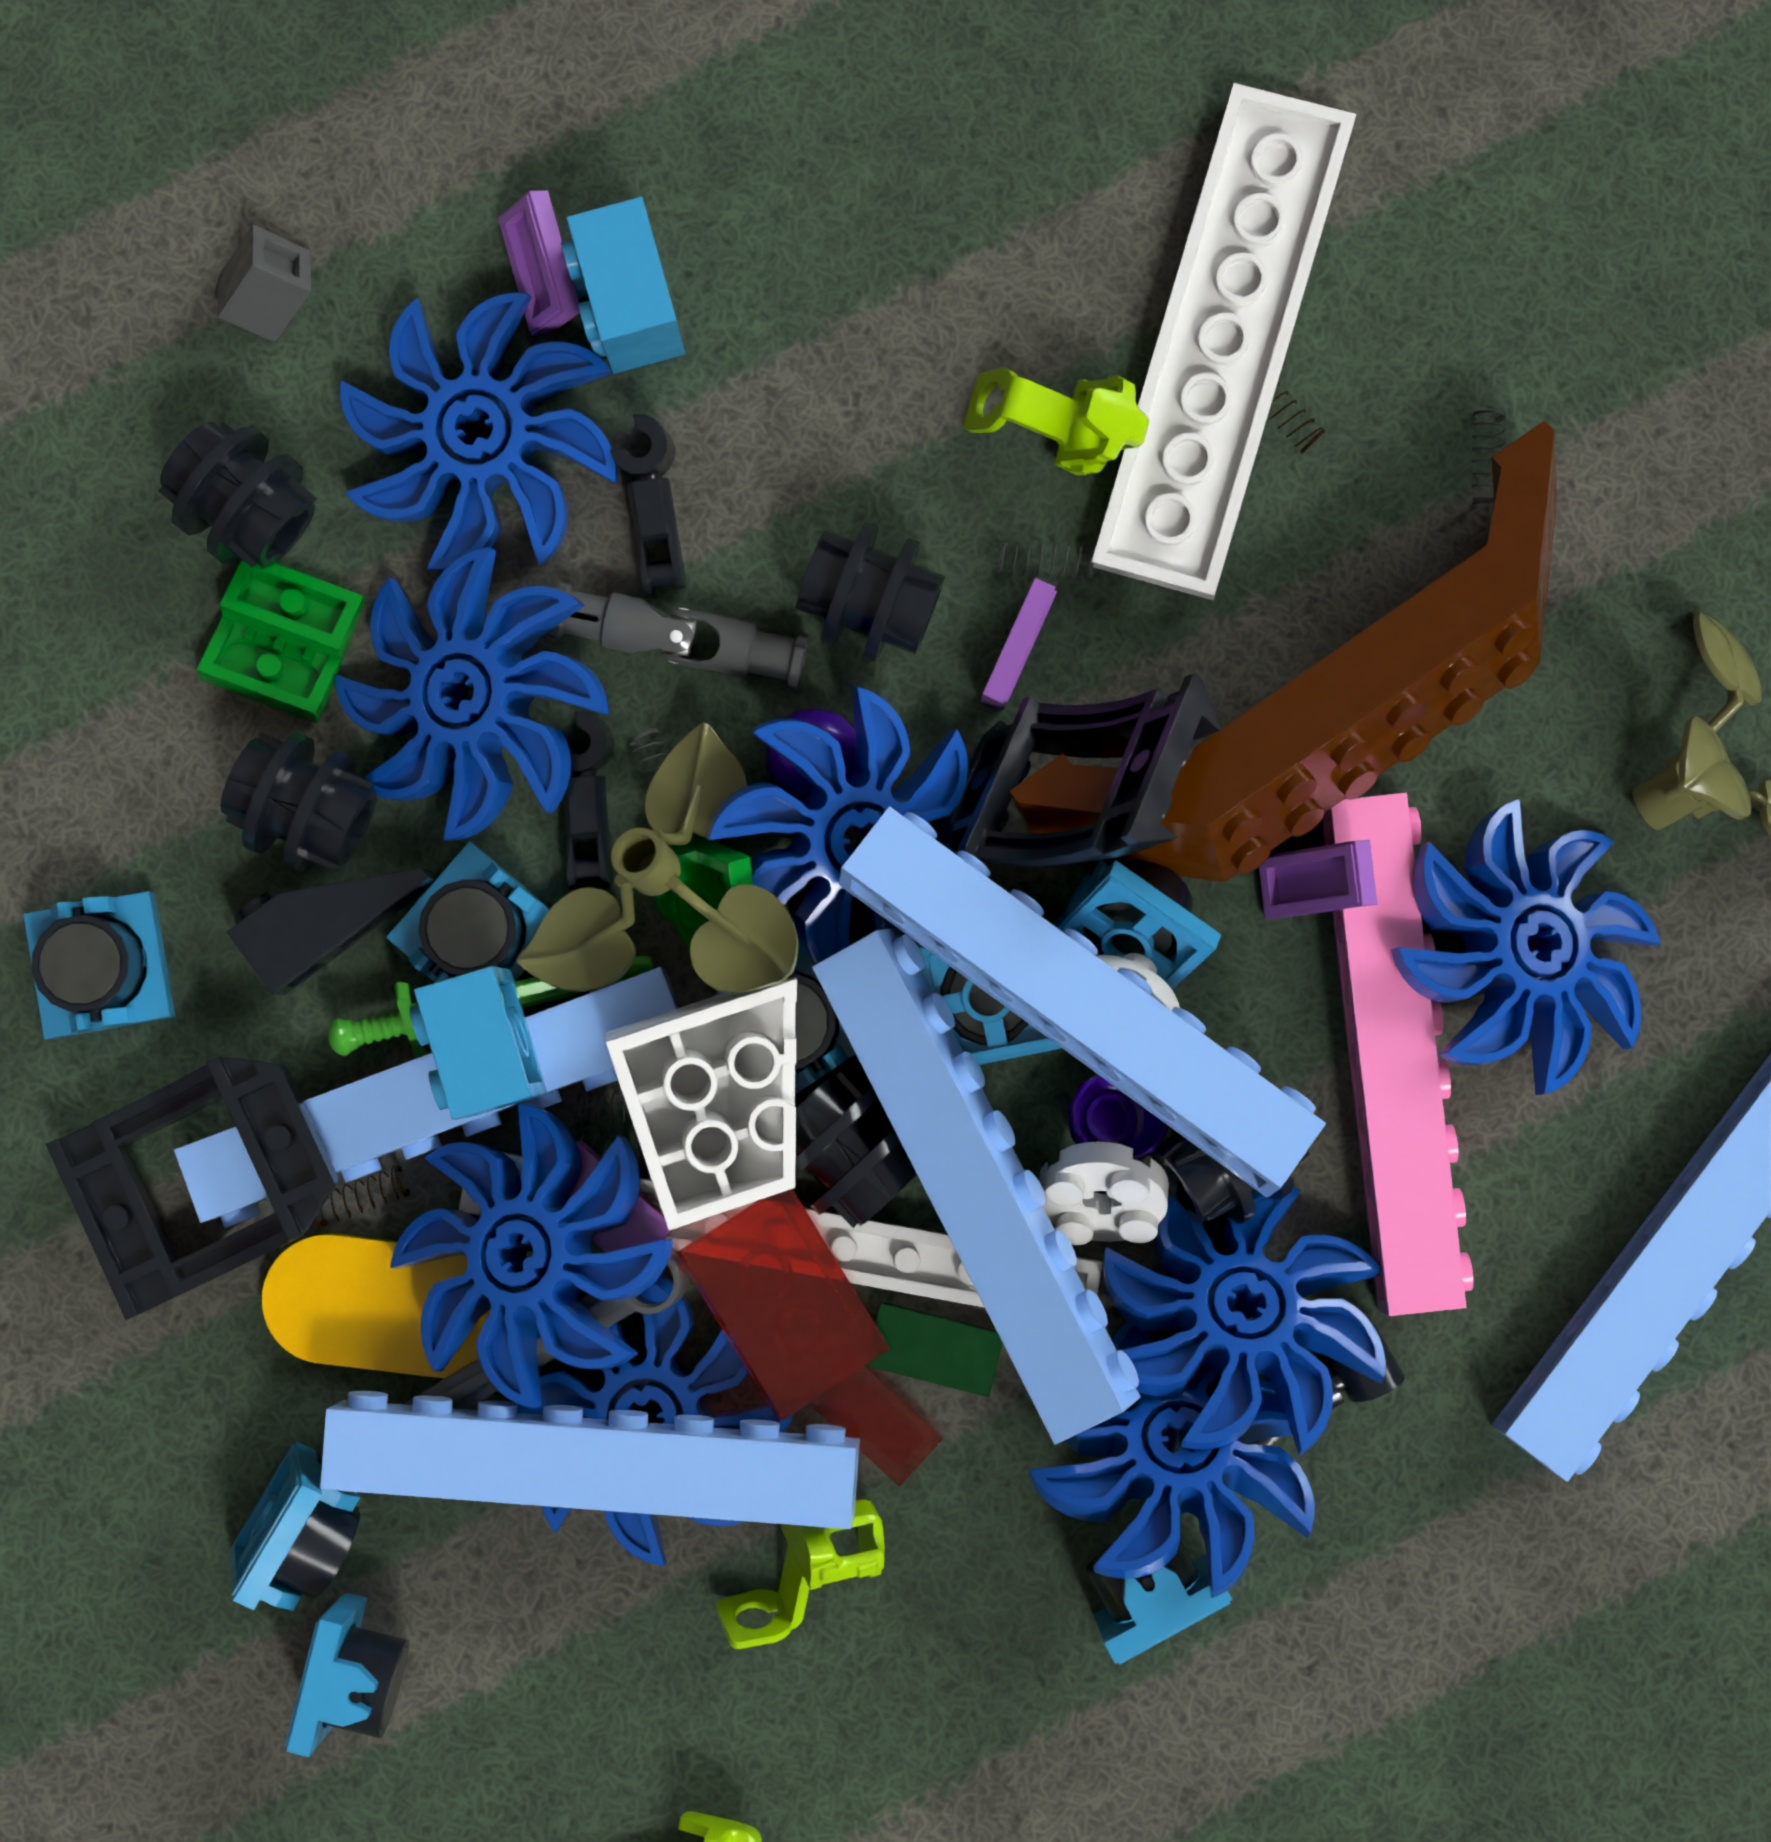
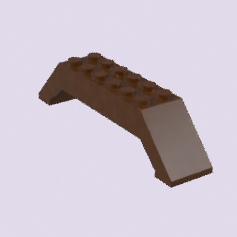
[1009,420,1557,882]

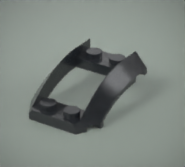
[938,673,1220,866]
[46,1056,338,1320]

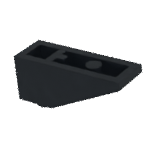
[227,868,436,995]

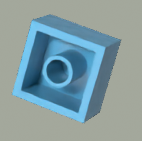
[561,196,686,374]
[409,966,548,1120]

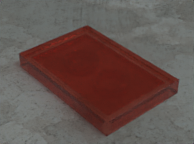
[676,1189,890,1420]

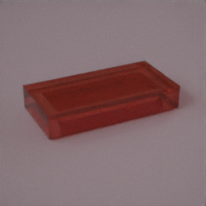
[805,1350,943,1487]

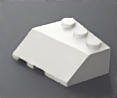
[604,977,797,1231]

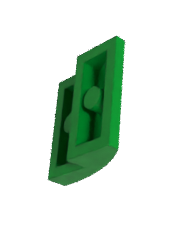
[196,560,365,724]

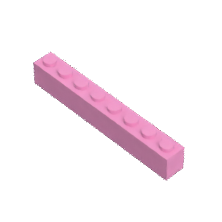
[1322,793,1473,1316]

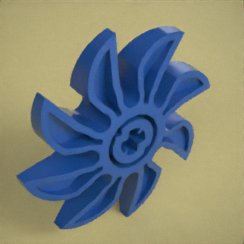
[340,293,618,572]
[335,547,609,841]
[705,686,982,965]
[1391,799,1661,1095]
[390,1103,673,1408]
[1102,1187,1386,1456]
[511,1273,797,1566]
[1029,1321,1327,1598]

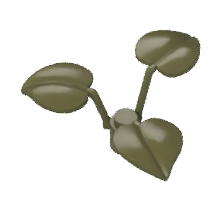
[1632,609,1771,838]
[517,722,799,994]

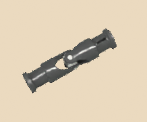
[549,581,809,690]

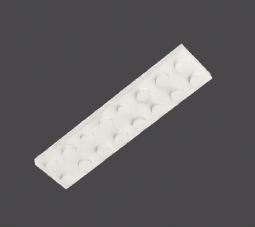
[1091,83,1356,600]

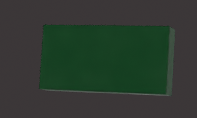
[865,1301,1003,1397]

